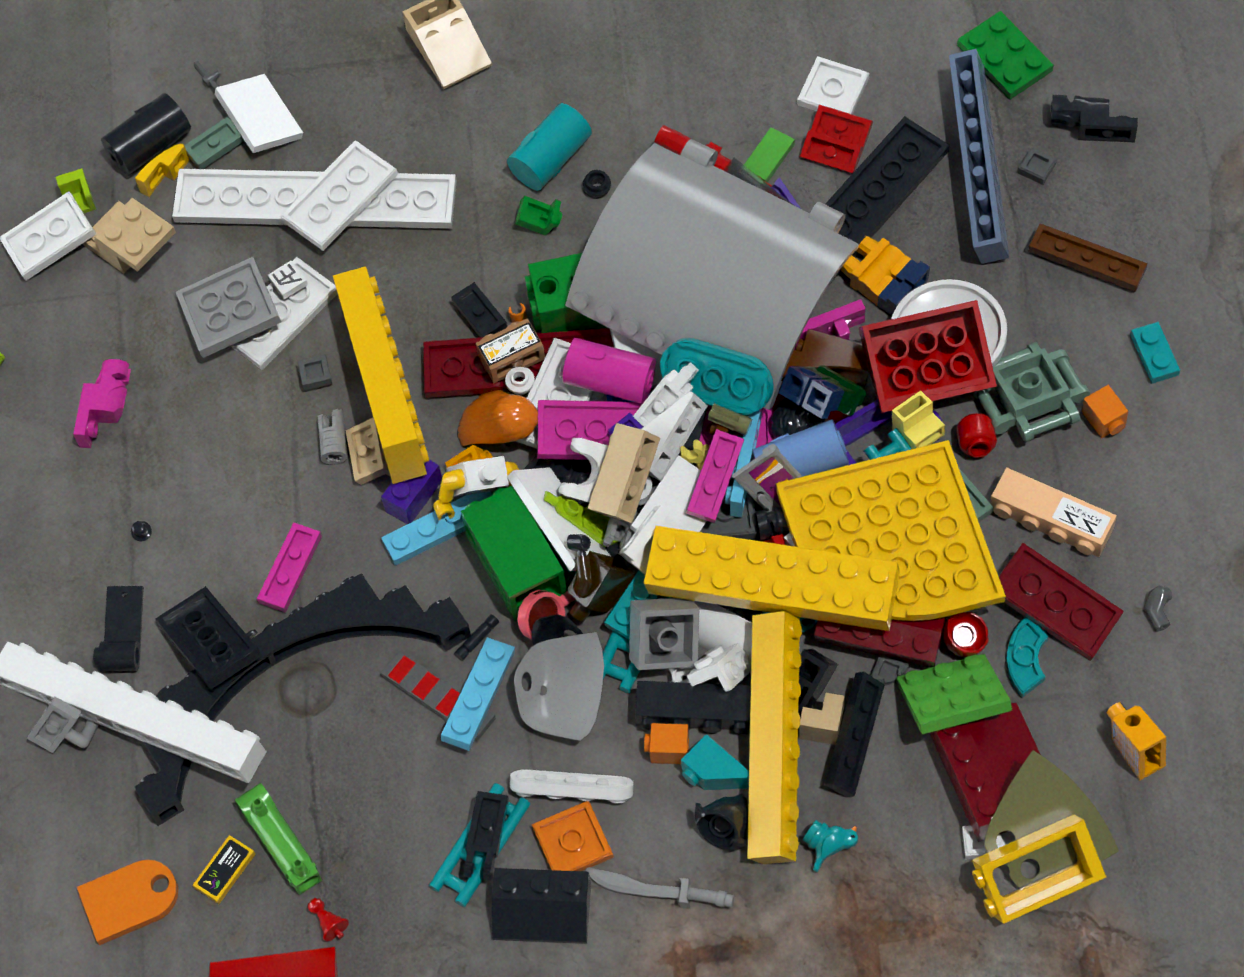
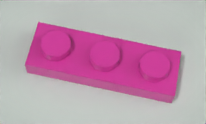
[686,429,744,523]
[257,522,322,613]

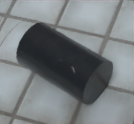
[101,93,191,175]

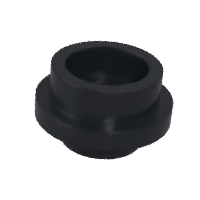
[583,170,611,197]

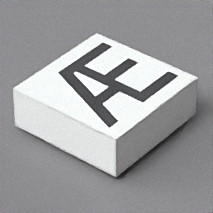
[268,261,308,300]

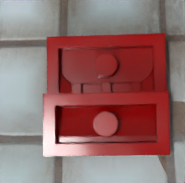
[800,104,873,173]

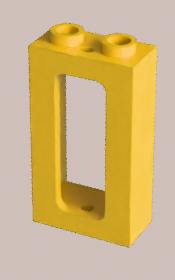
[972,814,1106,924]

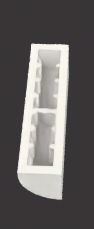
[693,601,800,666]

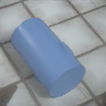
[753,419,849,476]

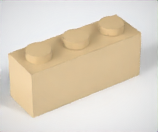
[588,423,660,523]

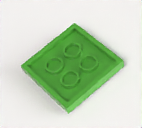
[897,654,1012,735]

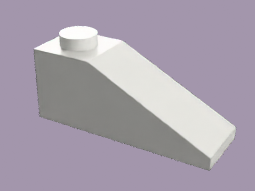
[642,391,707,481]

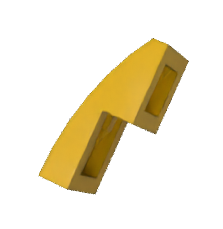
[135,143,189,197]

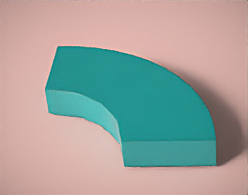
[1007,617,1048,698]

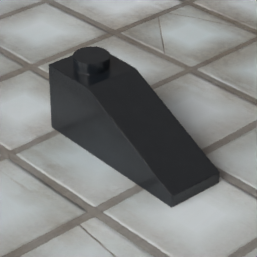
[798,649,838,719]

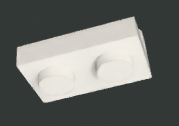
[687,643,751,692]

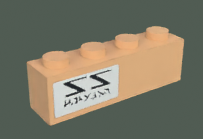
[990,467,1117,557]

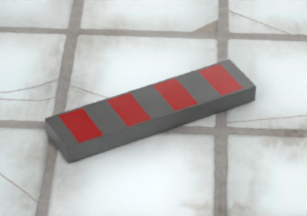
[381,650,496,742]

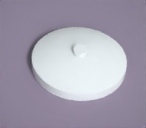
[892,279,1007,367]

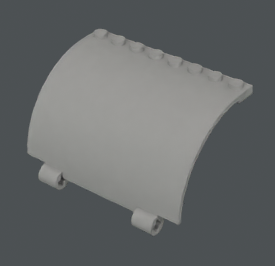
[565,139,859,410]

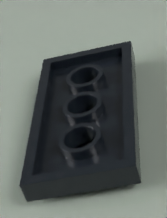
[155,586,262,689]

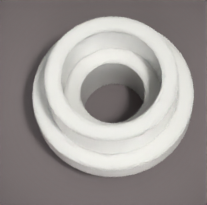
[505,367,535,395]

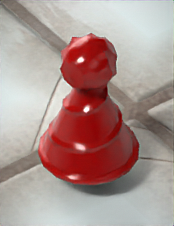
[308,898,349,942]

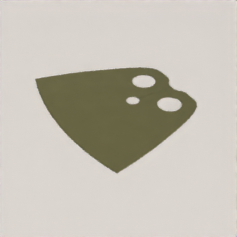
[984,750,1119,888]

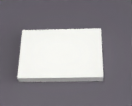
[215,74,303,153]
[0,192,96,281]
[630,455,727,532]

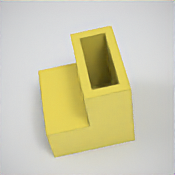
[892,391,945,449]

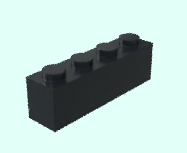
[635,681,751,734]

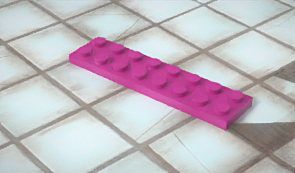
[537,400,773,461]

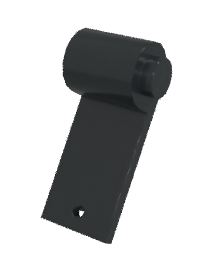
[93,586,144,671]

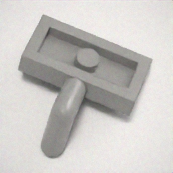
[27,696,99,753]

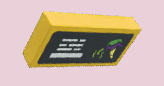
[193,835,256,904]

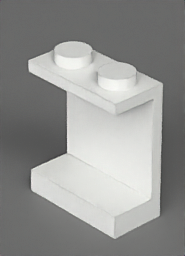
[618,505,685,575]

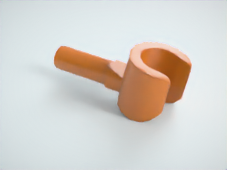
[508,303,527,323]

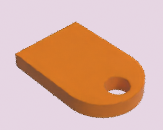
[77,860,178,945]

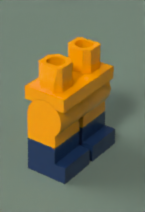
[841,236,930,316]

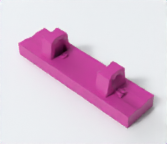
[794,299,866,350]

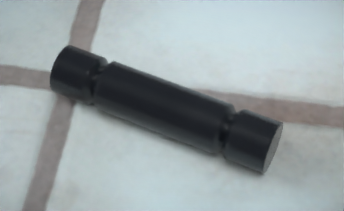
[454,614,499,661]

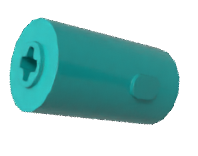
[507,103,592,191]

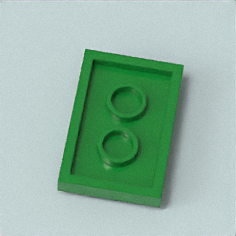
[957,11,1054,100]

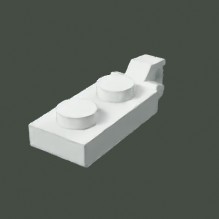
[633,362,699,427]

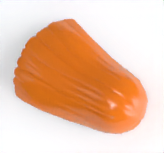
[458,390,538,446]

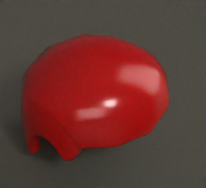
[943,612,989,657]

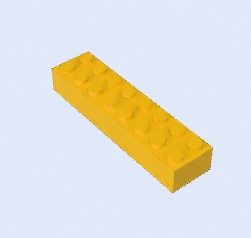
[333,266,429,484]
[644,525,900,631]

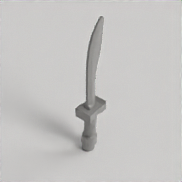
[586,867,735,909]

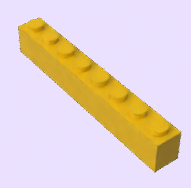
[747,611,802,864]

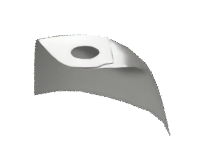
[514,632,604,741]

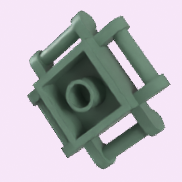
[971,342,1091,442]

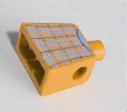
[1107,702,1166,781]

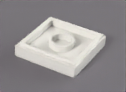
[797,56,869,114]

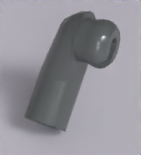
[1145,586,1172,631]

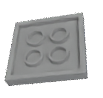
[176,257,281,358]

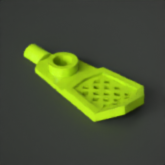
[544,491,619,547]

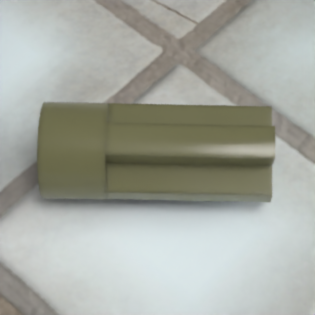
[707,403,753,436]

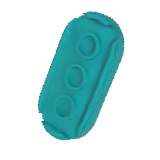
[660,338,774,415]

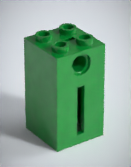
[524,253,608,333]
[461,486,567,622]

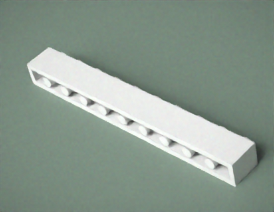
[0,641,267,783]

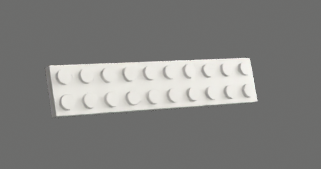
[172,169,457,229]

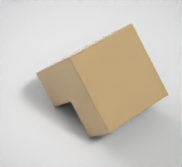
[799,693,844,745]

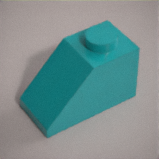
[681,734,749,790]

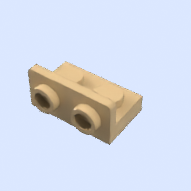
[346,418,390,485]

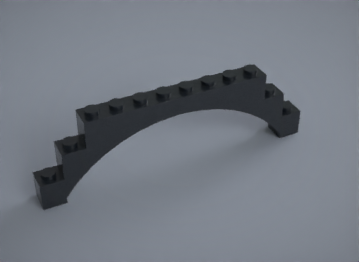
[135,573,471,826]

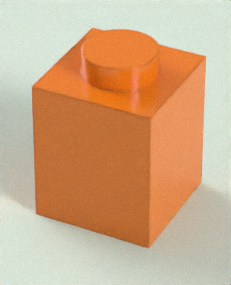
[1081,384,1129,439]
[644,723,689,764]

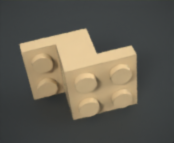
[83,198,176,274]

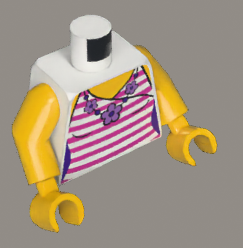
[433,456,519,520]

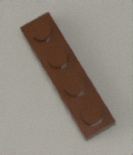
[1028,223,1148,292]

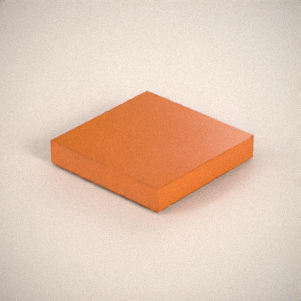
[532,801,614,871]

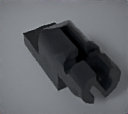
[1050,95,1138,143]

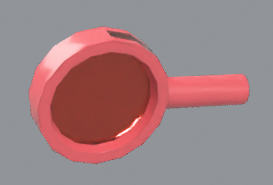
[517,590,576,640]

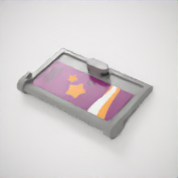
[732,444,803,512]

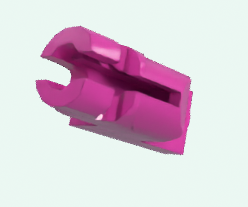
[73,359,131,448]

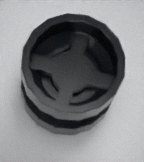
[755,507,790,540]

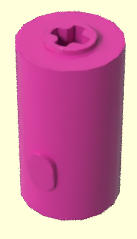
[562,338,656,404]

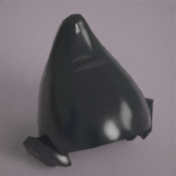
[695,794,748,850]

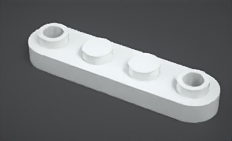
[510,770,633,803]

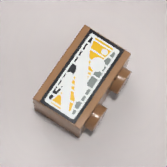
[476,318,545,384]

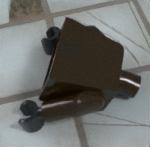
[567,534,636,622]

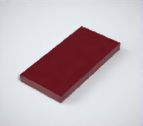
[999,543,1124,661]

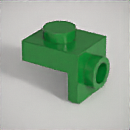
[515,195,562,236]

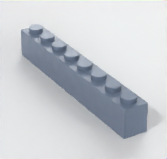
[949,49,1010,264]

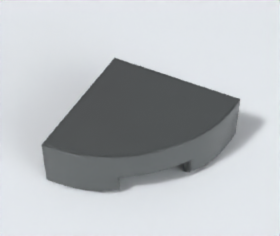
[871,654,909,685]

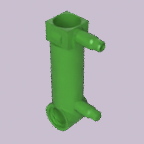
[234,783,322,895]

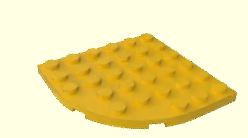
[776,440,1006,621]

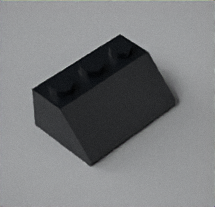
[492,868,591,944]

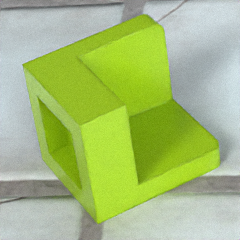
[56,168,96,213]

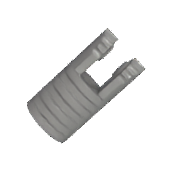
[318,409,347,464]
[603,510,638,552]

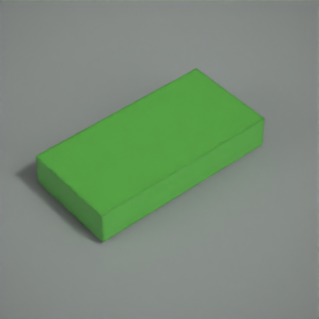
[744,127,795,183]

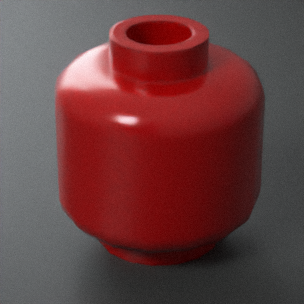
[956,413,997,458]

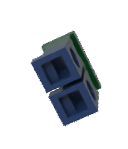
[779,365,866,419]

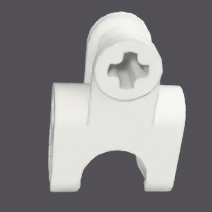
[558,438,652,503]

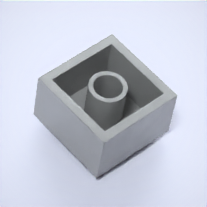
[629,598,700,670]

